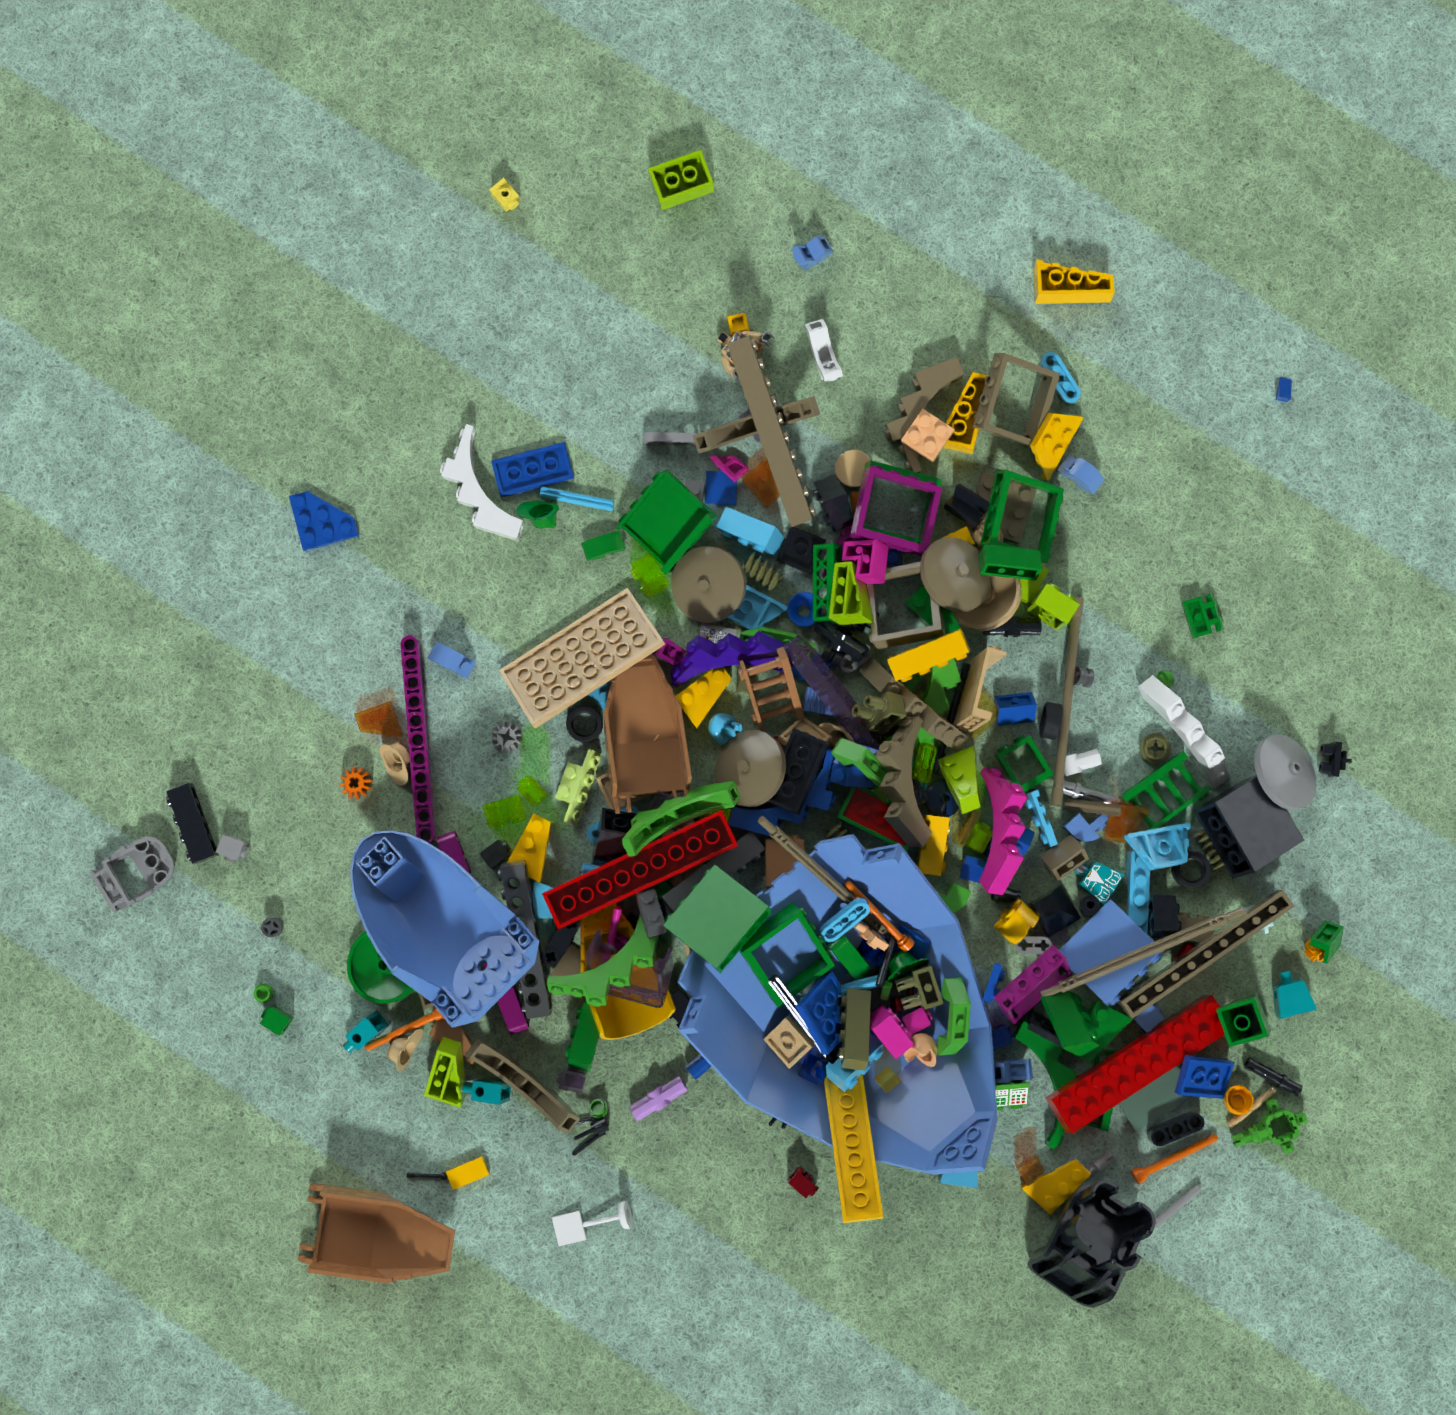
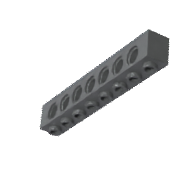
[498,860,552,1019]

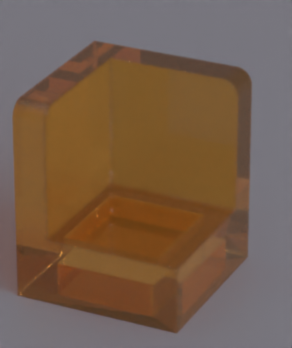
[1015,1154,1045,1186]

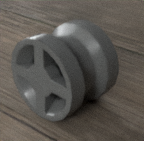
[1074,666,1094,688]
[261,918,284,937]

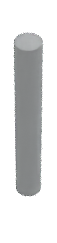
[1155,1184,1202,1227]

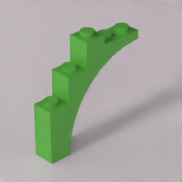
[877,639,961,745]
[622,781,741,857]
[547,914,659,1007]

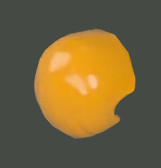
[1223,1085,1254,1115]

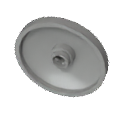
[1254,734,1316,810]

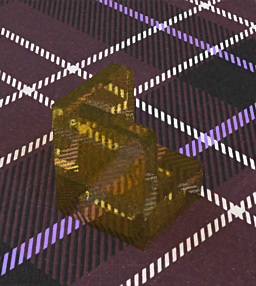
[874,1066,902,1094]

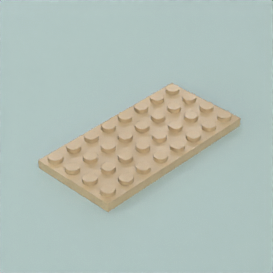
[499,588,666,728]

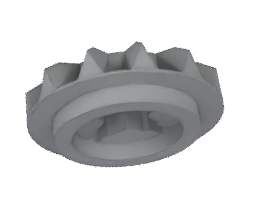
[492,722,522,753]

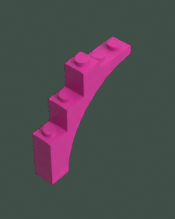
[979,767,1027,895]

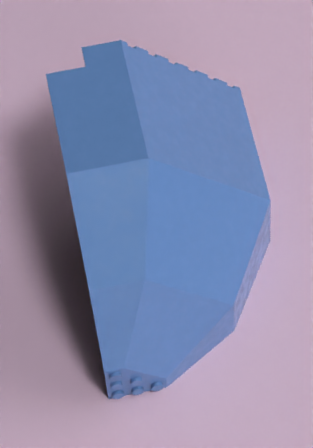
[678,834,997,1175]

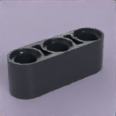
[1147,1111,1205,1146]

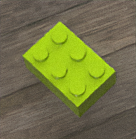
[648,150,714,211]
[1025,584,1080,631]

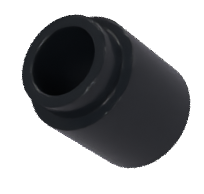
[1079,895,1100,917]

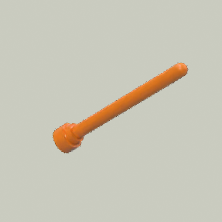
[845,881,915,952]
[365,1008,445,1051]
[1130,1134,1218,1185]

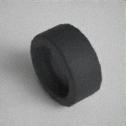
[1039,702,1063,740]
[566,706,603,743]
[1171,851,1211,888]

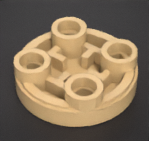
[835,450,871,488]

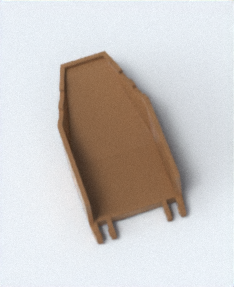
[604,655,692,814]
[297,1184,455,1283]

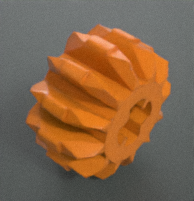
[339,767,373,799]

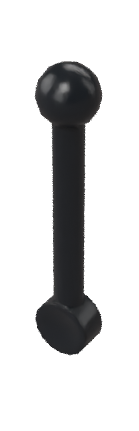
[407,1172,447,1180]

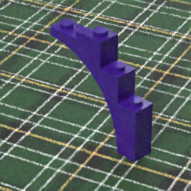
[670,631,797,688]

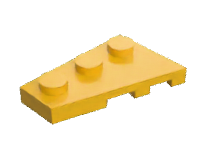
[1021,1159,1091,1215]

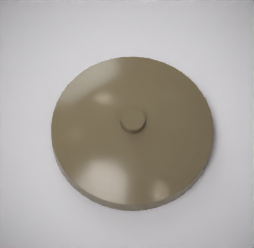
[920,537,991,613]
[671,546,746,623]
[715,730,786,807]

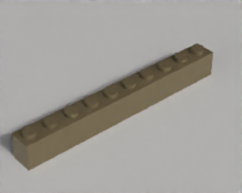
[727,335,816,527]
[1118,890,1295,1019]

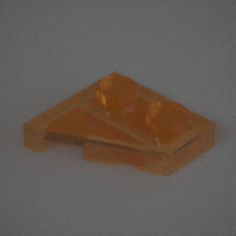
[741,458,780,508]
[354,701,403,737]
[1104,801,1150,843]

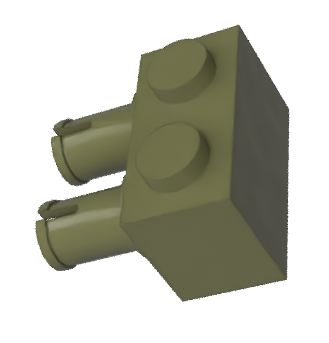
[852,692,906,734]
[895,964,944,1011]

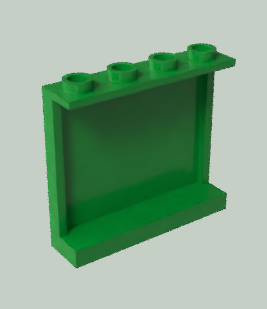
[616,469,718,575]
[663,865,772,974]

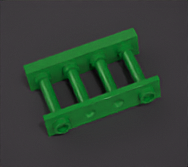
[1118,751,1211,831]

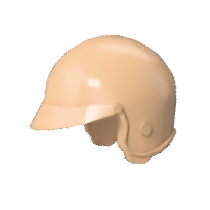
[903,1033,938,1067]

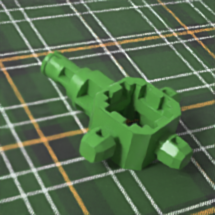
[1231,1098,1307,1154]

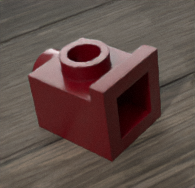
[788,1165,819,1198]

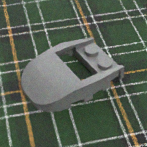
[89,837,175,912]

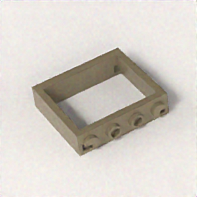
[973,353,1060,447]
[866,562,945,649]

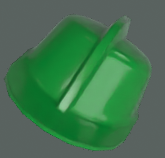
[517,500,559,529]
[887,951,930,981]

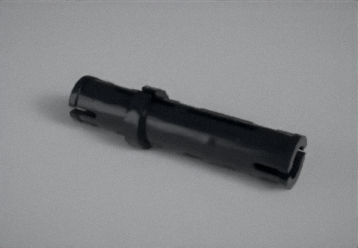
[1244,1057,1303,1096]

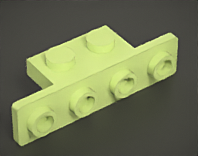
[555,749,602,826]

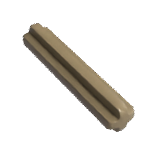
[1064,798,1122,816]

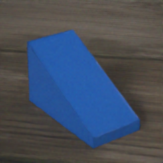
[1276,377,1292,402]

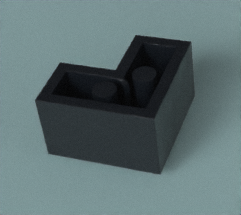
[813,474,853,532]
[1148,894,1182,939]

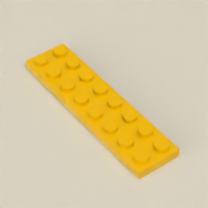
[822,1064,883,1223]

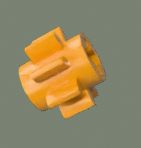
[1304,939,1325,962]

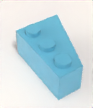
[716,507,785,558]
[826,1032,883,1092]

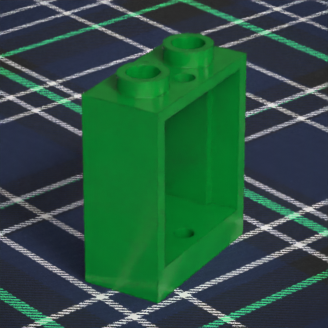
[995,735,1054,793]

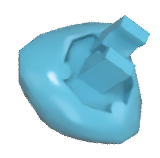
[708,713,743,745]

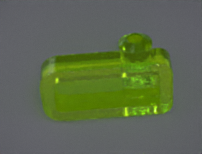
[912,743,937,783]

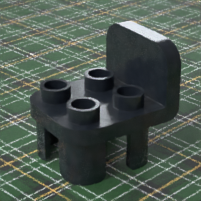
[1028,1180,1156,1308]

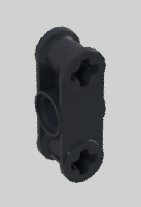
[542,920,580,966]

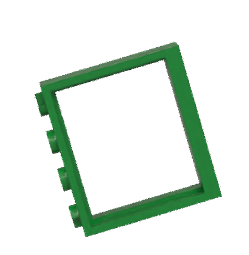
[854,460,942,544]
[980,470,1064,563]
[739,902,835,1007]

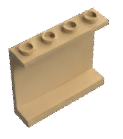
[953,646,1007,733]

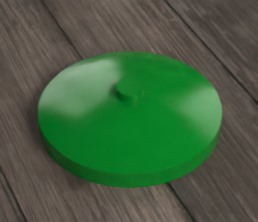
[347,931,414,1004]

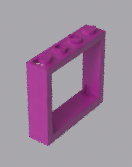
[850,465,942,556]
[994,944,1072,1026]

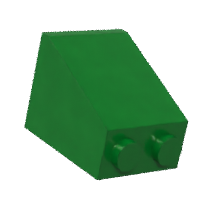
[1216,993,1271,1047]

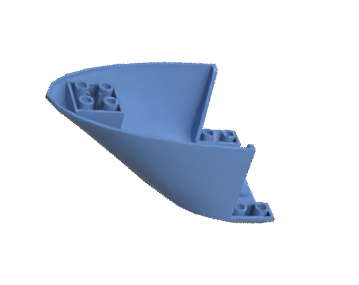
[350,830,539,1028]

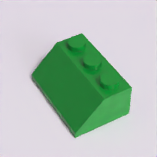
[1040,990,1100,1057]

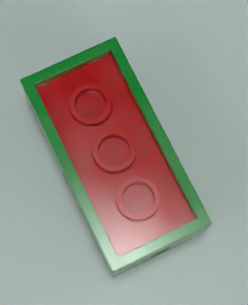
[836,786,924,852]

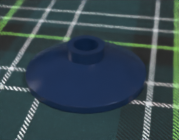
[924,779,959,817]

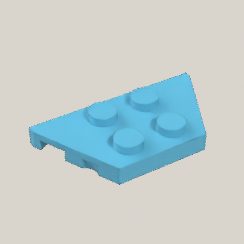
[727,585,787,630]
[1124,822,1191,870]

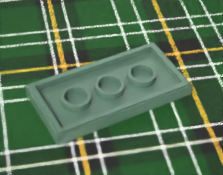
[1118,1062,1194,1132]

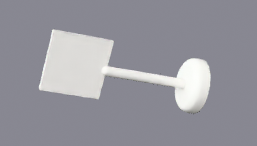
[552,1201,633,1246]

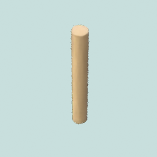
[1227,1086,1277,1129]

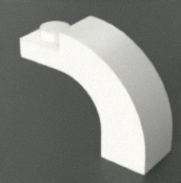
[805,319,843,381]

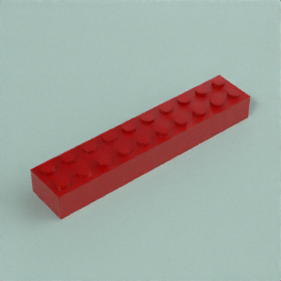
[542,810,738,930]
[1045,995,1225,1134]

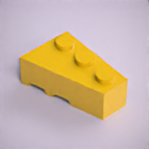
[675,667,732,729]
[507,813,553,883]
[917,815,950,876]

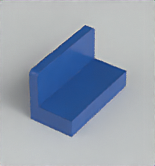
[994,692,1037,726]
[959,855,987,883]

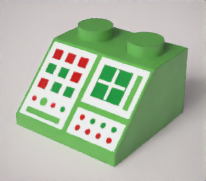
[995,1080,1029,1110]

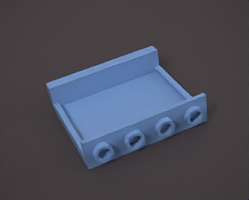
[1059,899,1163,1006]

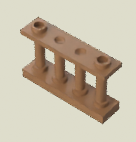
[738,647,804,731]

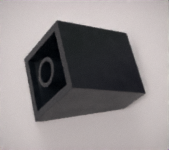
[592,808,636,866]

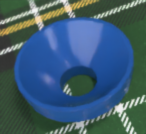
[787,592,822,627]

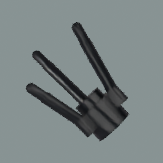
[572,1117,609,1156]

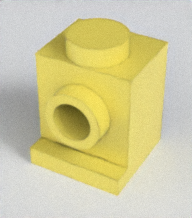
[489,177,520,212]

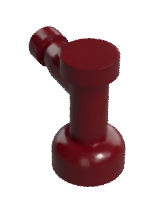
[891,986,921,1013]

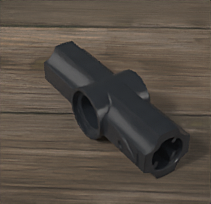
[813,616,869,662]
[982,616,1042,637]

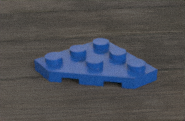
[289,491,359,551]
[795,971,841,1055]

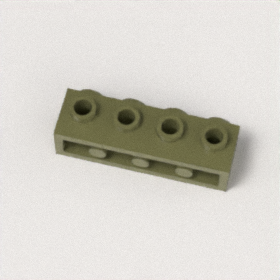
[838,988,871,1071]

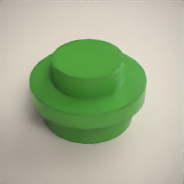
[1157,670,1174,688]
[254,983,274,1003]
[589,1099,608,1119]

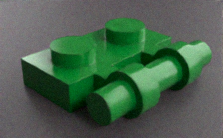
[1181,593,1224,639]

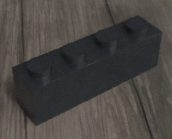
[166,783,219,864]

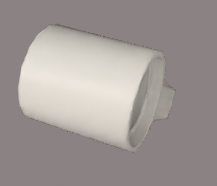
[1065,749,1102,776]

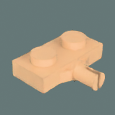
[853,921,889,951]

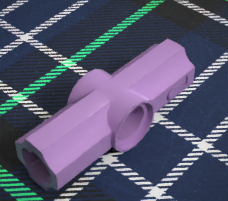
[629,1076,688,1121]

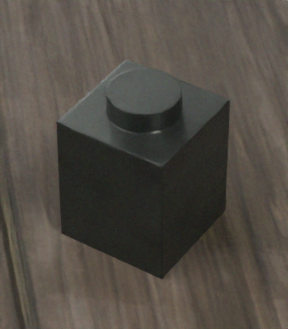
[479,839,511,869]

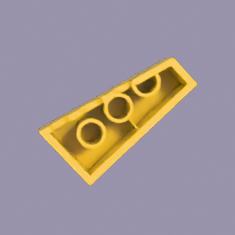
[1033,259,1115,304]
[943,372,988,454]
[887,629,970,682]

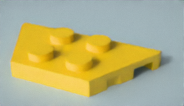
[1030,413,1083,481]

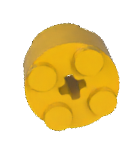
[993,898,1039,945]

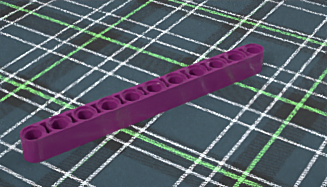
[400,635,437,844]
[436,830,530,1035]

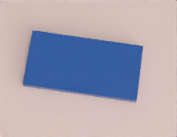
[491,442,574,498]

